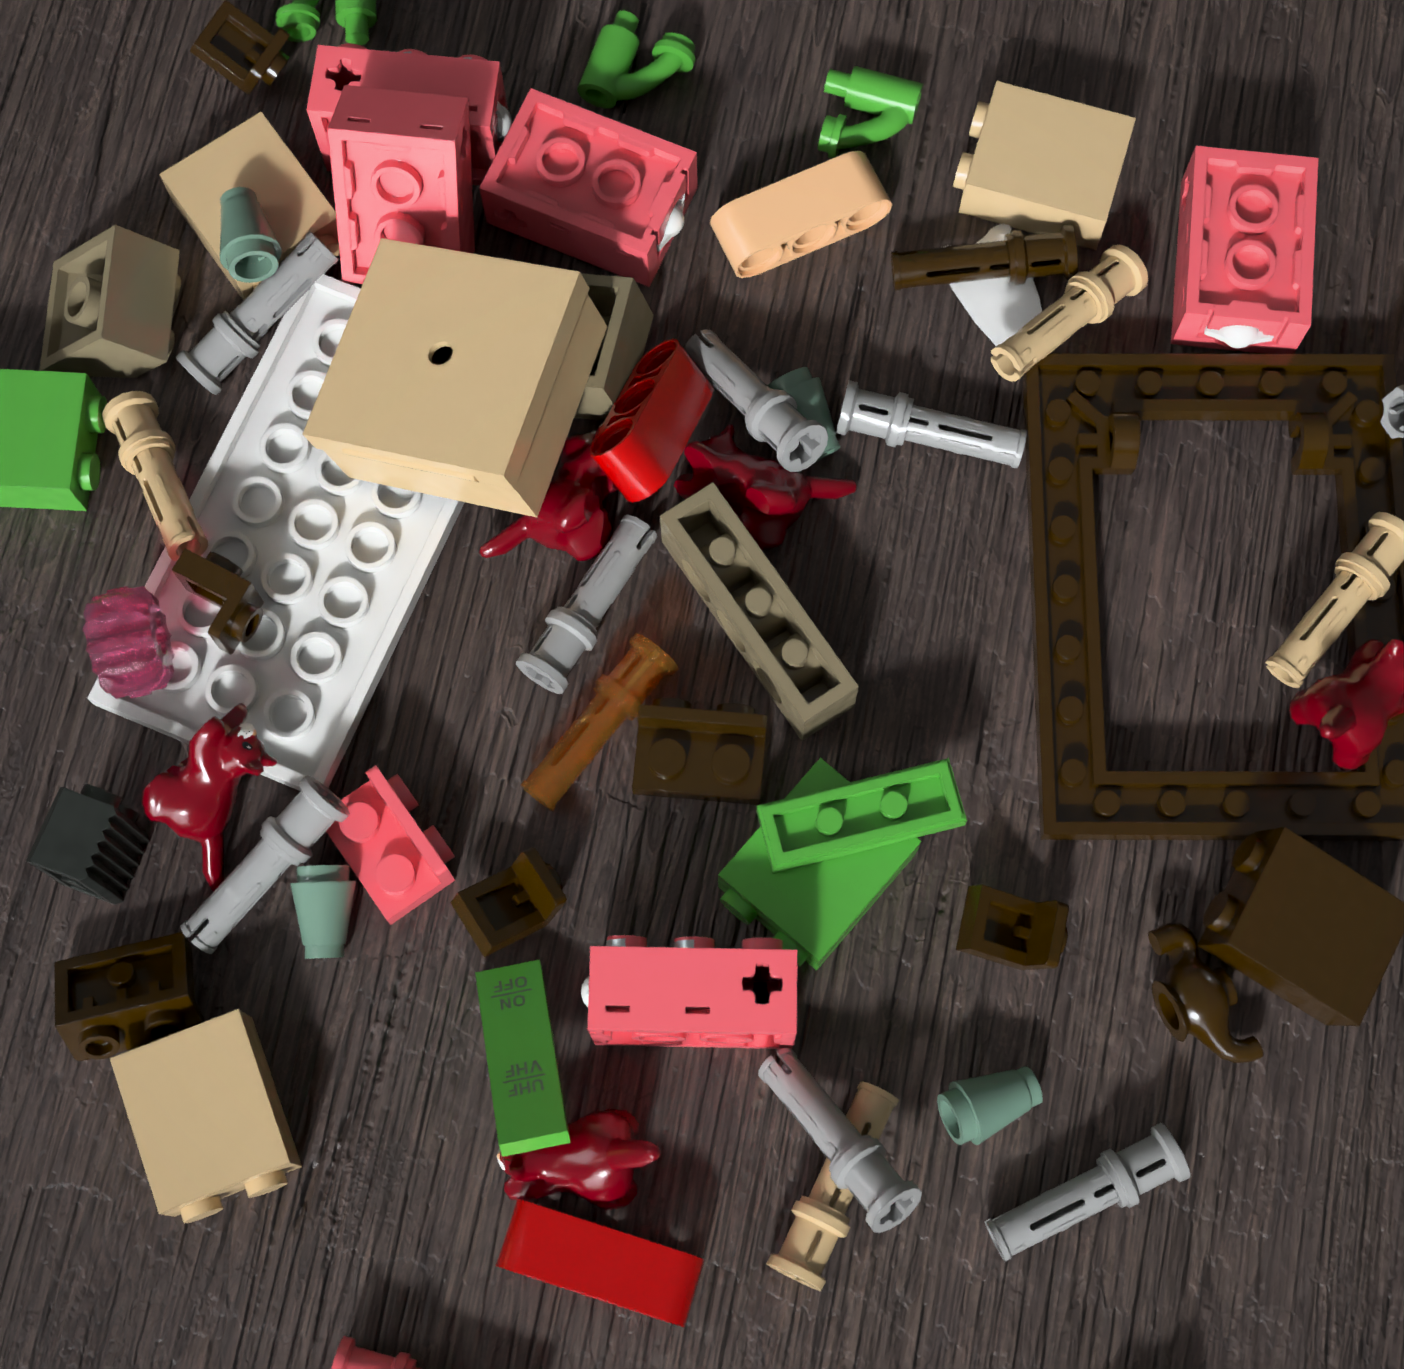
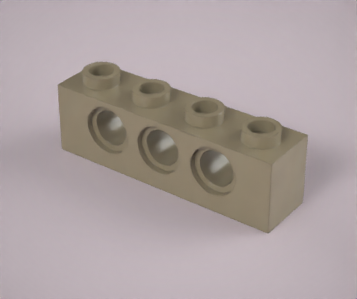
[660,483,859,741]

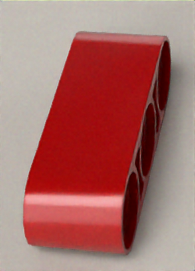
[589,339,714,503]
[496,1199,705,1328]

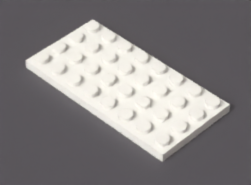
[87,274,465,791]

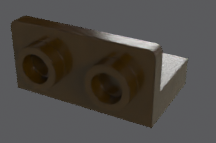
[632,698,767,805]
[54,932,204,1061]

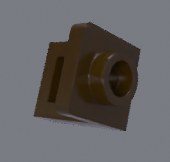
[190,0,291,95]
[172,548,264,655]
[451,847,567,958]
[956,884,1069,970]

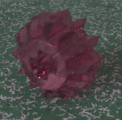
[82,586,175,699]

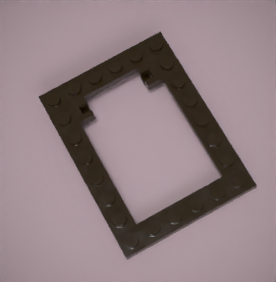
[1023,354,1404,841]

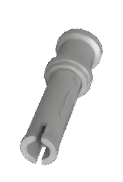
[176,231,339,395]
[684,329,828,472]
[836,380,1027,469]
[516,515,658,694]
[180,775,350,954]
[758,1047,922,1233]
[984,1123,1191,1261]

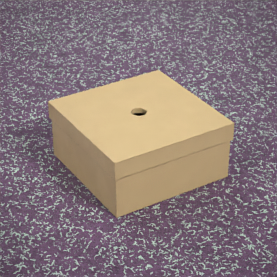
[302,238,607,517]

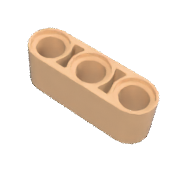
[710,151,892,278]

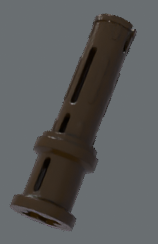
[891,224,1078,291]

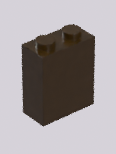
[1197,827,1404,1026]

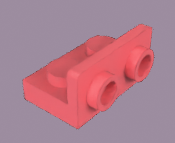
[326,765,455,925]

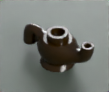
[1148,923,1264,1063]

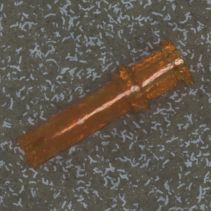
[520,633,679,811]

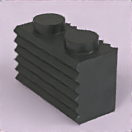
[26,784,150,905]

